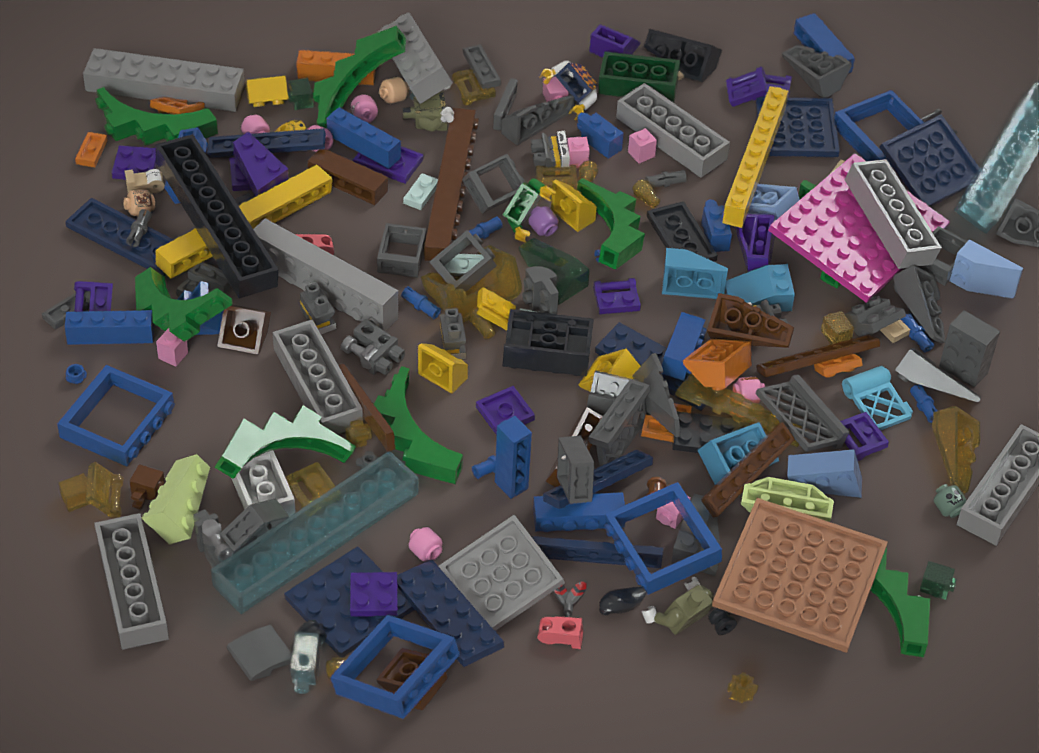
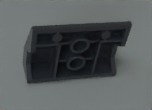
[502,309,594,376]

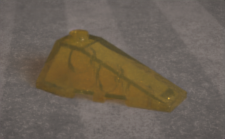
[932,406,980,493]

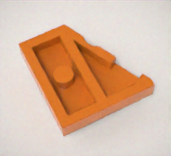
[150,97,205,114]

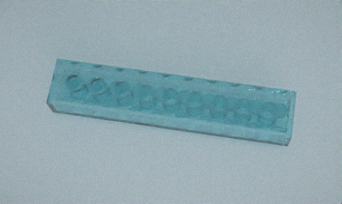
[954,81,1039,234]
[211,451,419,614]

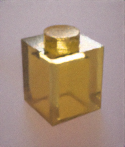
[821,311,854,344]
[58,473,96,512]

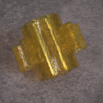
[345,420,372,448]
[727,672,758,704]

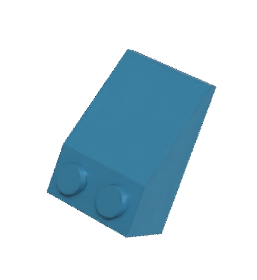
[662,248,728,299]
[725,264,795,312]
[697,422,779,485]

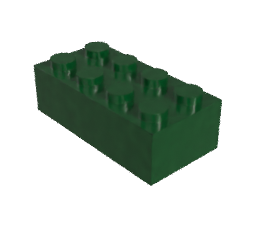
[598,52,680,103]

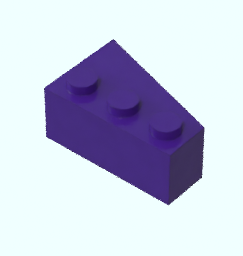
[233,132,288,197]
[735,214,775,272]

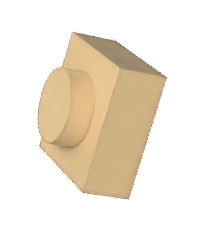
[880,320,910,343]

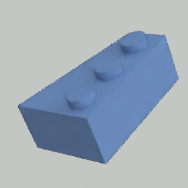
[787,450,862,498]

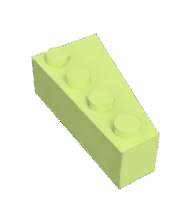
[141,454,210,544]

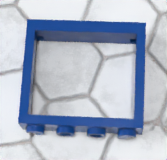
[834,90,924,168]
[57,365,175,467]
[604,482,722,595]
[330,615,460,719]

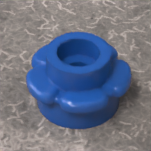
[65,364,87,384]

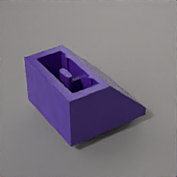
[589,24,641,57]

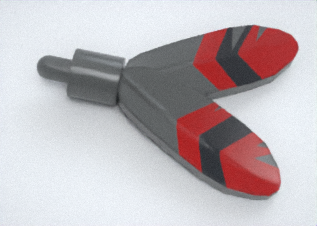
[553,582,587,617]

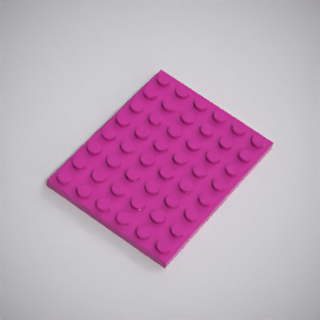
[768,153,950,303]

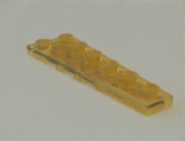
[675,373,805,447]

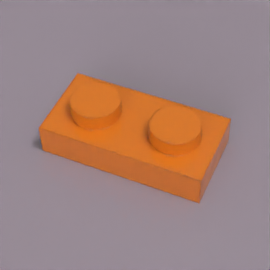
[75,132,108,167]
[814,354,862,377]

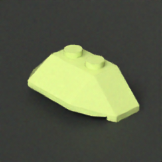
[741,477,834,522]

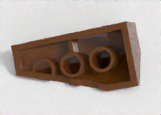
[707,293,794,348]

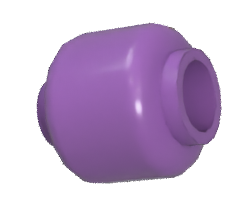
[529,206,559,236]

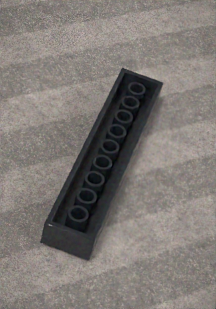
[155,134,279,299]

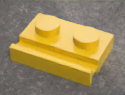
[477,287,516,330]

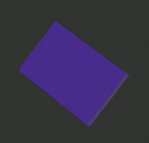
[353,146,424,184]

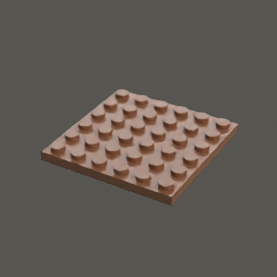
[712,498,888,653]

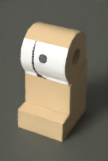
[125,169,165,194]

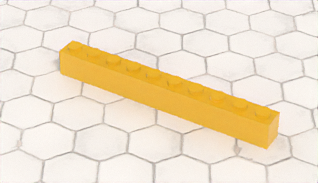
[722,86,789,228]
[156,165,332,279]

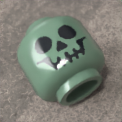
[933,484,967,518]

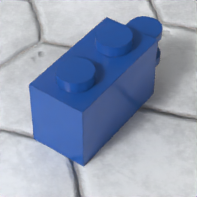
[577,113,624,159]
[701,200,732,252]

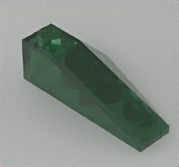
[519,238,590,305]

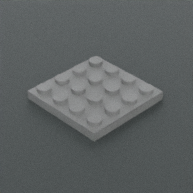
[439,515,565,631]

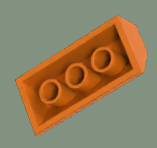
[297,50,376,85]
[683,339,752,390]

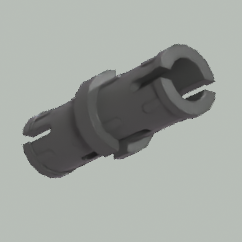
[645,170,687,189]
[126,209,152,247]

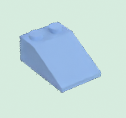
[747,184,800,221]
[950,239,1023,298]

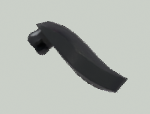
[599,587,646,616]

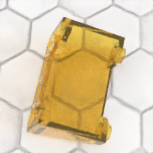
[421,245,522,322]

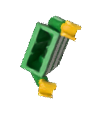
[503,178,556,243]

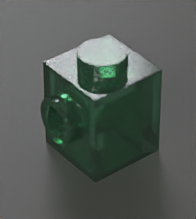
[288,78,314,110]
[919,561,957,600]

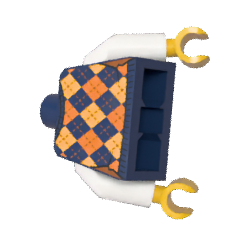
[539,61,598,120]

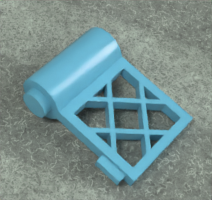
[842,366,913,430]

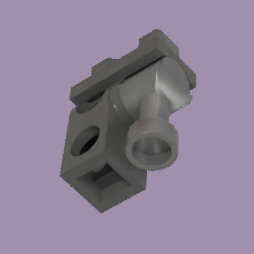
[341,319,405,375]
[193,510,240,579]

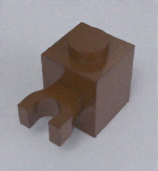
[129,464,166,510]

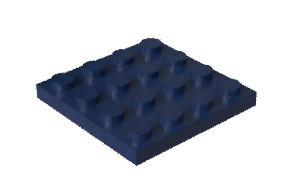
[755,97,840,157]
[879,114,986,207]
[284,546,415,658]

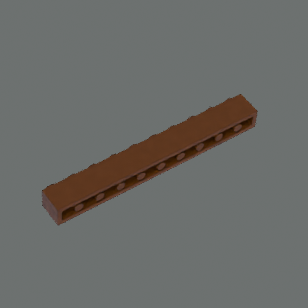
[424,108,479,261]

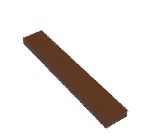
[756,334,880,377]
[338,364,395,452]
[701,422,795,518]

